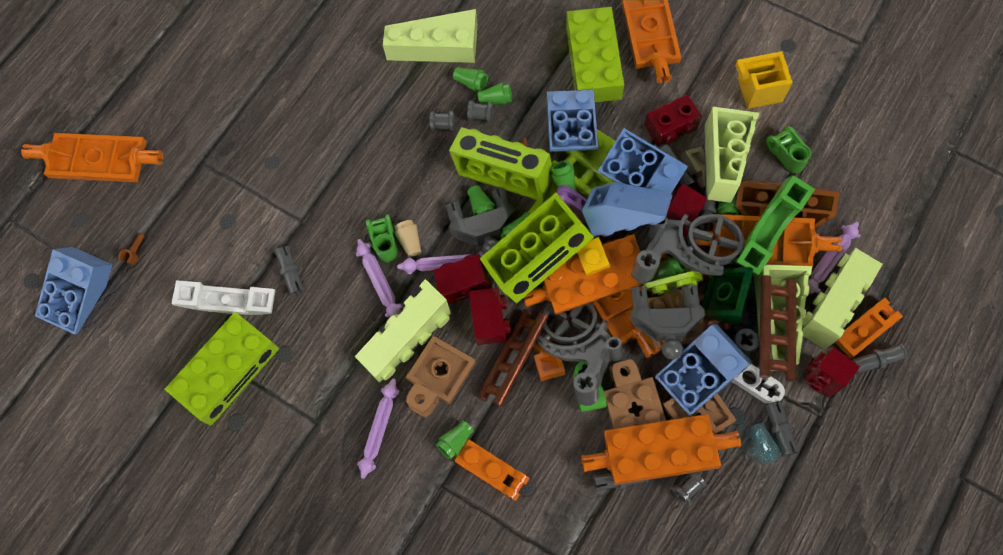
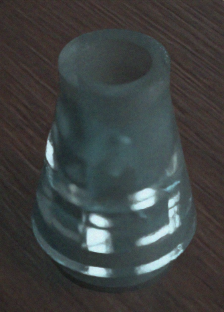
[749,423,780,465]

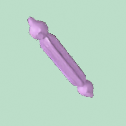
[808,222,861,295]
[356,239,402,318]
[397,251,485,274]
[357,379,399,479]

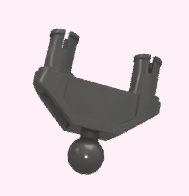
[445,188,516,253]
[630,284,705,360]

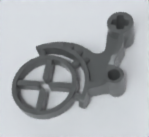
[632,214,744,284]
[536,302,623,406]

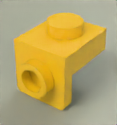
[577,237,611,276]

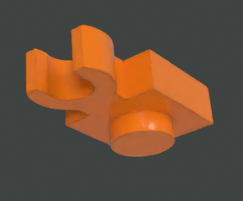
[533,340,565,382]

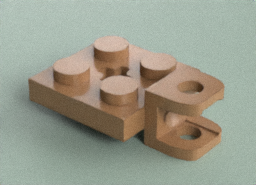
[406,336,476,418]
[604,359,666,429]

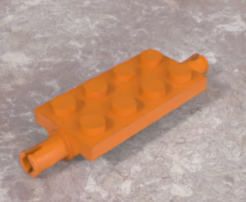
[621,0,682,83]
[21,133,163,183]
[694,214,842,268]
[524,234,668,315]
[592,239,660,358]
[581,414,741,485]

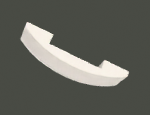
[172,280,275,315]

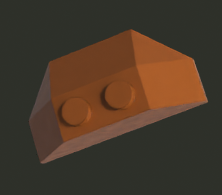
[735,180,840,229]

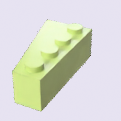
[383,9,478,63]
[705,107,759,203]
[802,248,883,350]
[753,265,812,371]
[355,279,451,383]

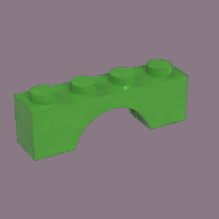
[731,175,815,276]

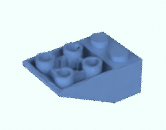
[547,90,598,152]
[598,128,688,193]
[582,182,672,236]
[35,247,113,335]
[655,324,753,416]

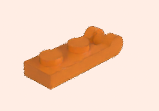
[835,298,903,359]
[454,439,530,501]

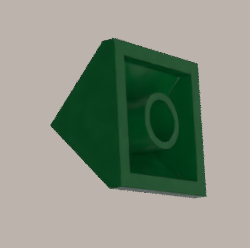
[702,267,753,326]

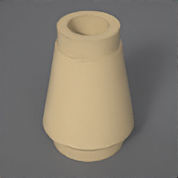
[394,220,422,257]

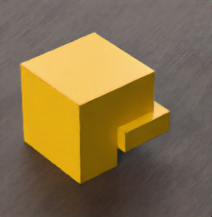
[735,51,793,109]

